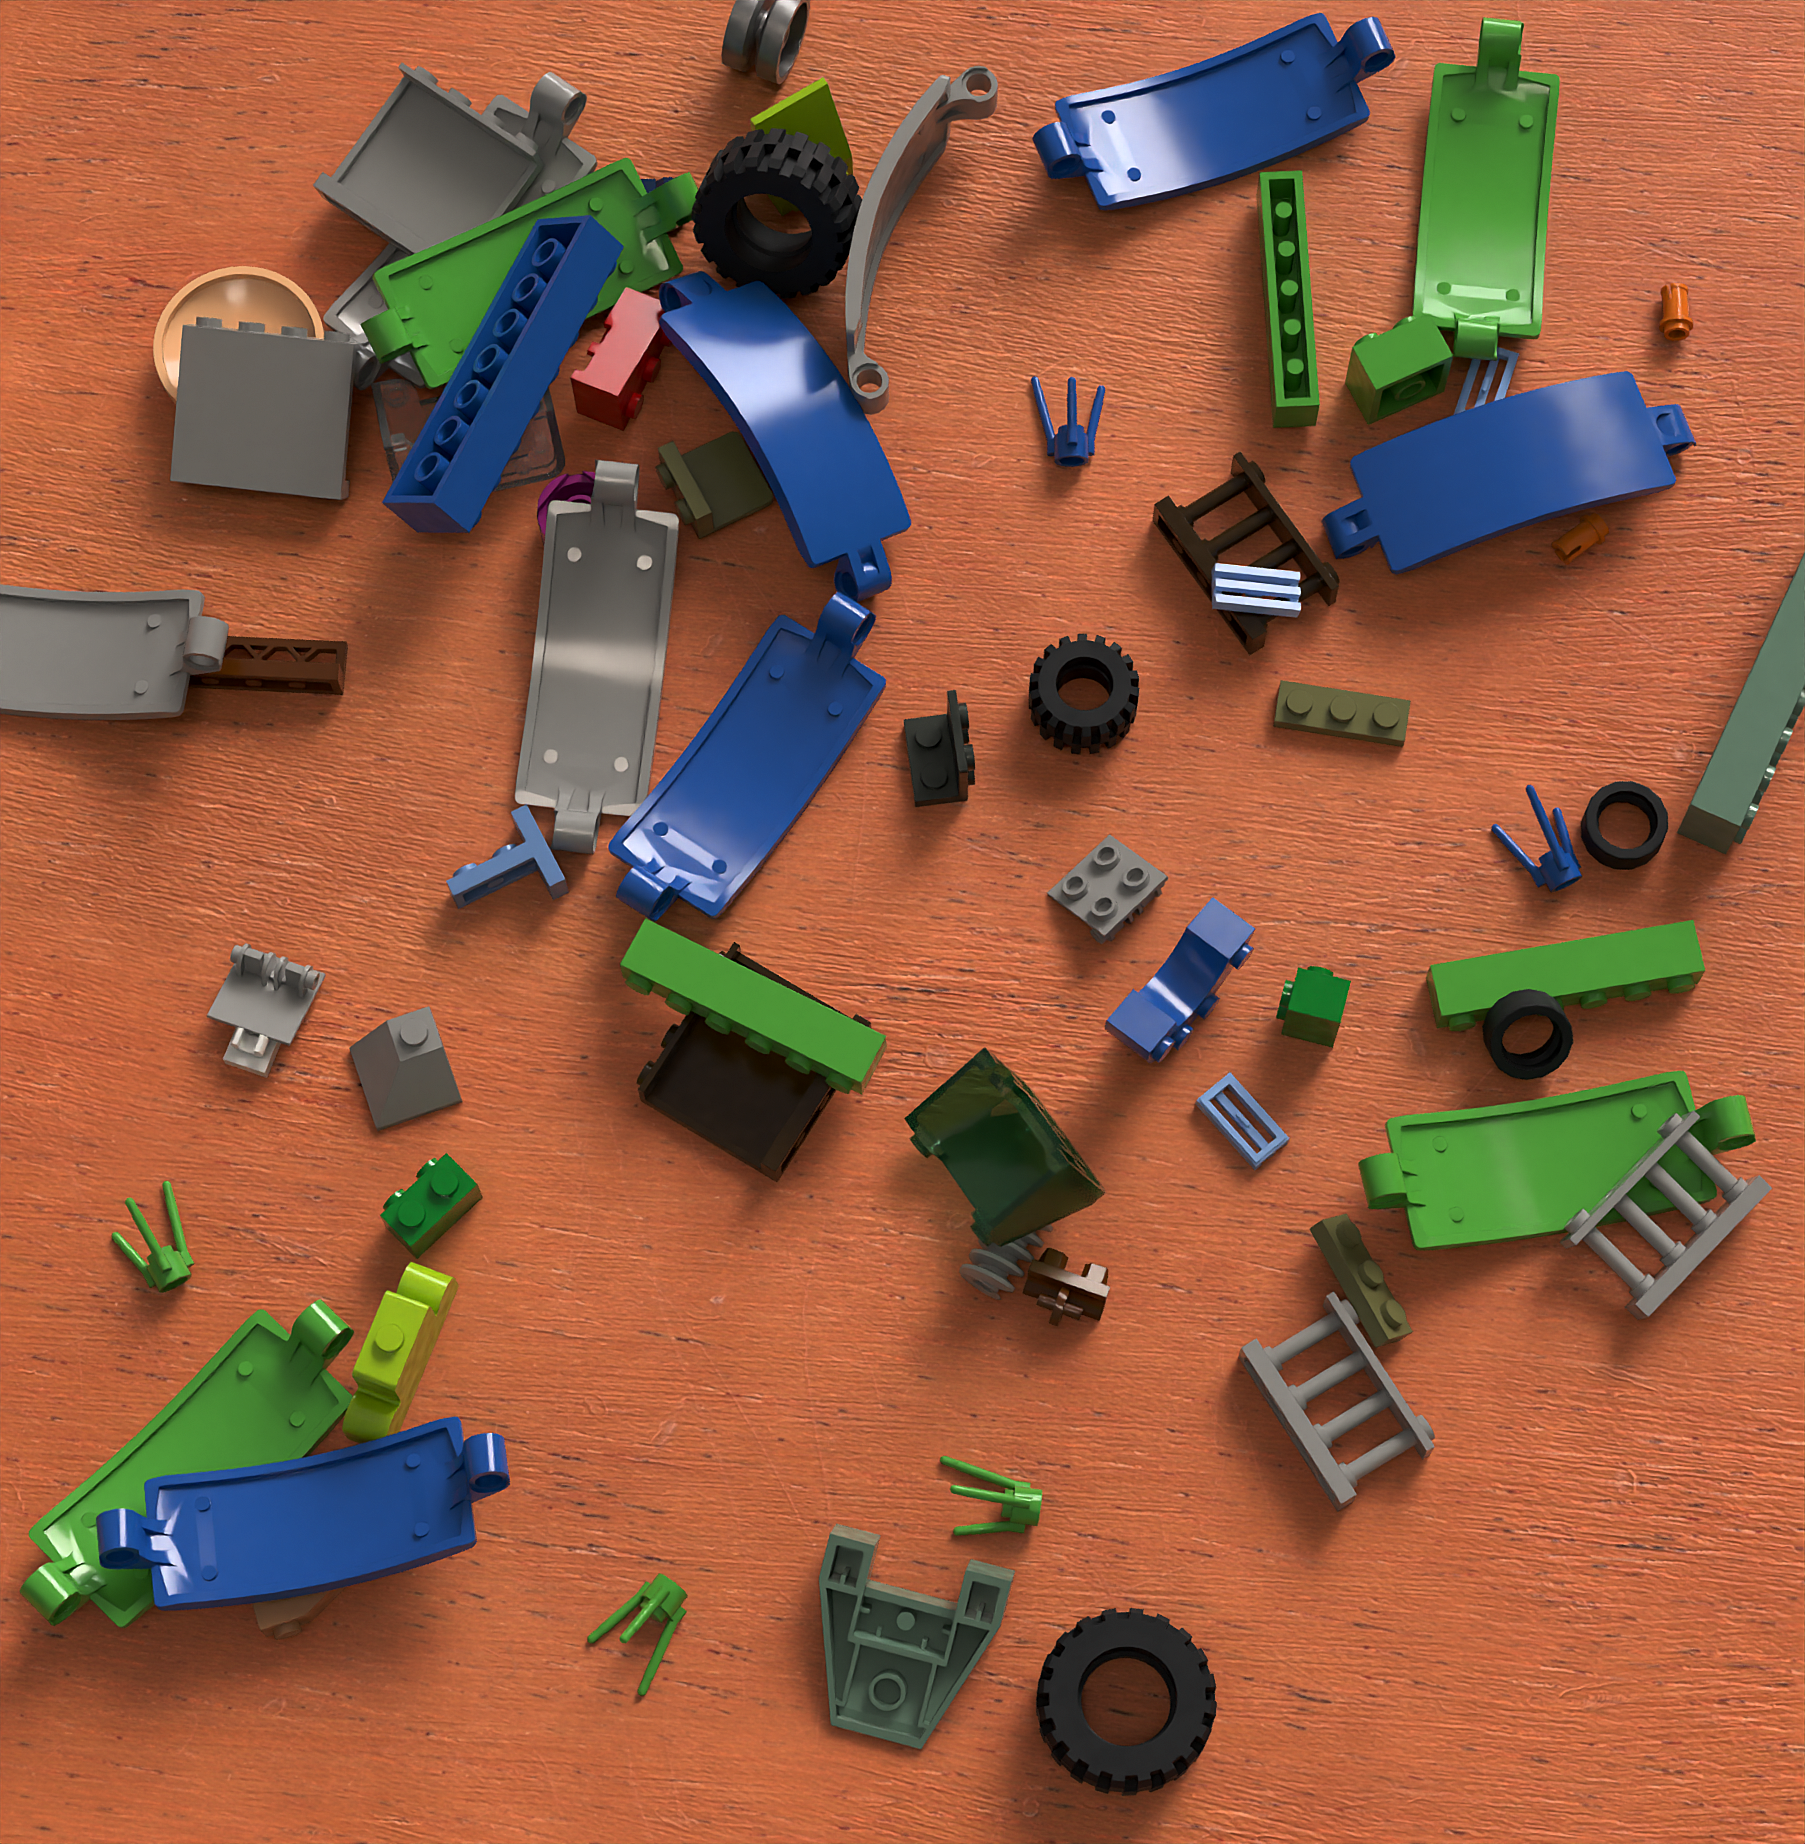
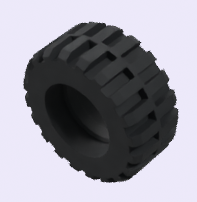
[692,128,862,299]
[1036,1608,1217,1796]

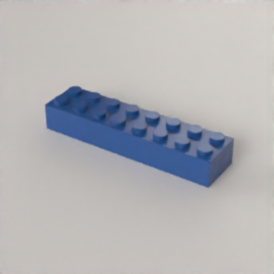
[382,215,624,533]

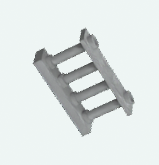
[1560,1111,1772,1320]
[1238,1291,1435,1512]

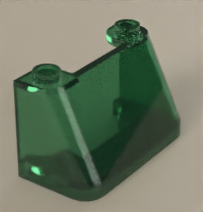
[904,1047,1106,1247]

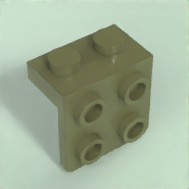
[655,432,773,539]

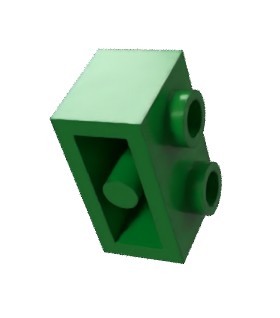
[1276,966,1351,1048]
[380,1153,483,1259]

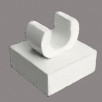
[223,1027,281,1078]

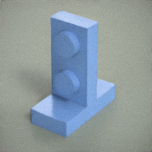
[446,804,569,909]

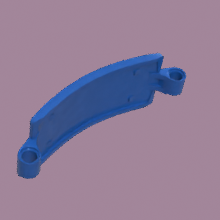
[1032,13,1396,211]
[659,271,911,602]
[1321,371,1696,574]
[608,592,886,922]
[96,1417,510,1611]

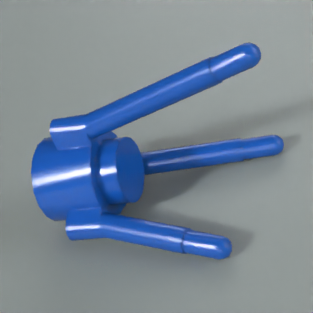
[1031,376,1105,467]
[1491,785,1582,892]

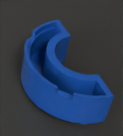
[1105,897,1255,1063]

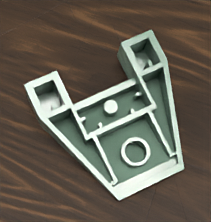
[819,1524,1015,1749]

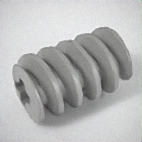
[959,1198,1053,1300]

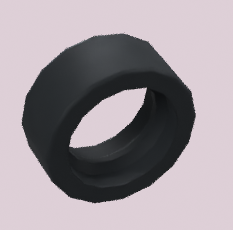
[1581,781,1668,870]
[1482,989,1573,1080]

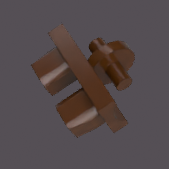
[1023,1248,1110,1326]

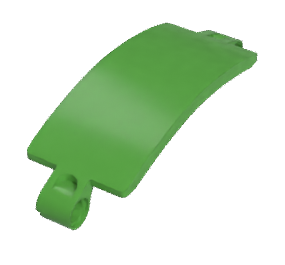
[1412,17,1560,361]
[360,158,698,389]
[1358,1071,1756,1251]
[20,1299,354,1628]

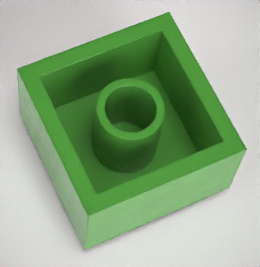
[1345,313,1453,425]

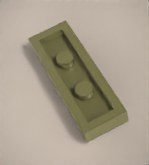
[1273,680,1411,747]
[1310,1214,1413,1348]

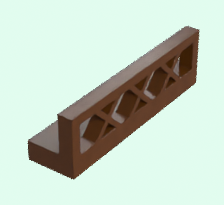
[188,636,348,695]

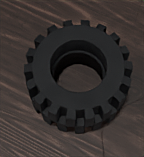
[1029,634,1140,754]

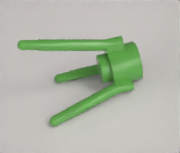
[111,1181,195,1293]
[940,1456,1042,1536]
[587,1573,688,1696]

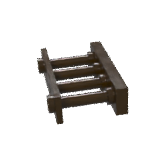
[1152,452,1340,655]

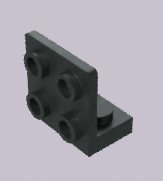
[904,690,975,807]

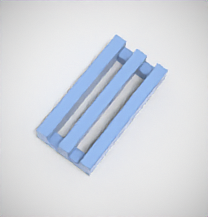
[1454,347,1519,415]
[1211,563,1301,618]
[1196,1072,1290,1170]

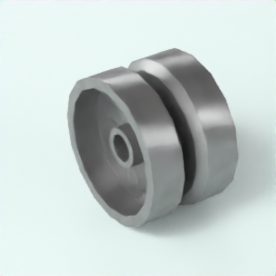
[721,0,810,84]

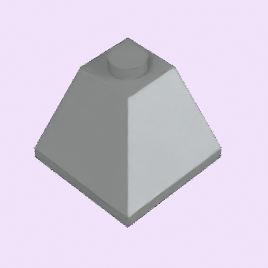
[349,1006,463,1131]

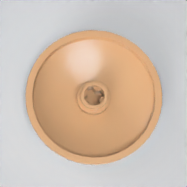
[153,266,324,404]

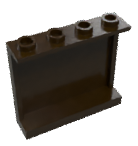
[637,942,872,1182]

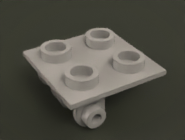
[1047,834,1169,944]
[207,943,326,1046]

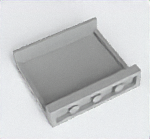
[313,63,545,256]
[170,317,362,500]

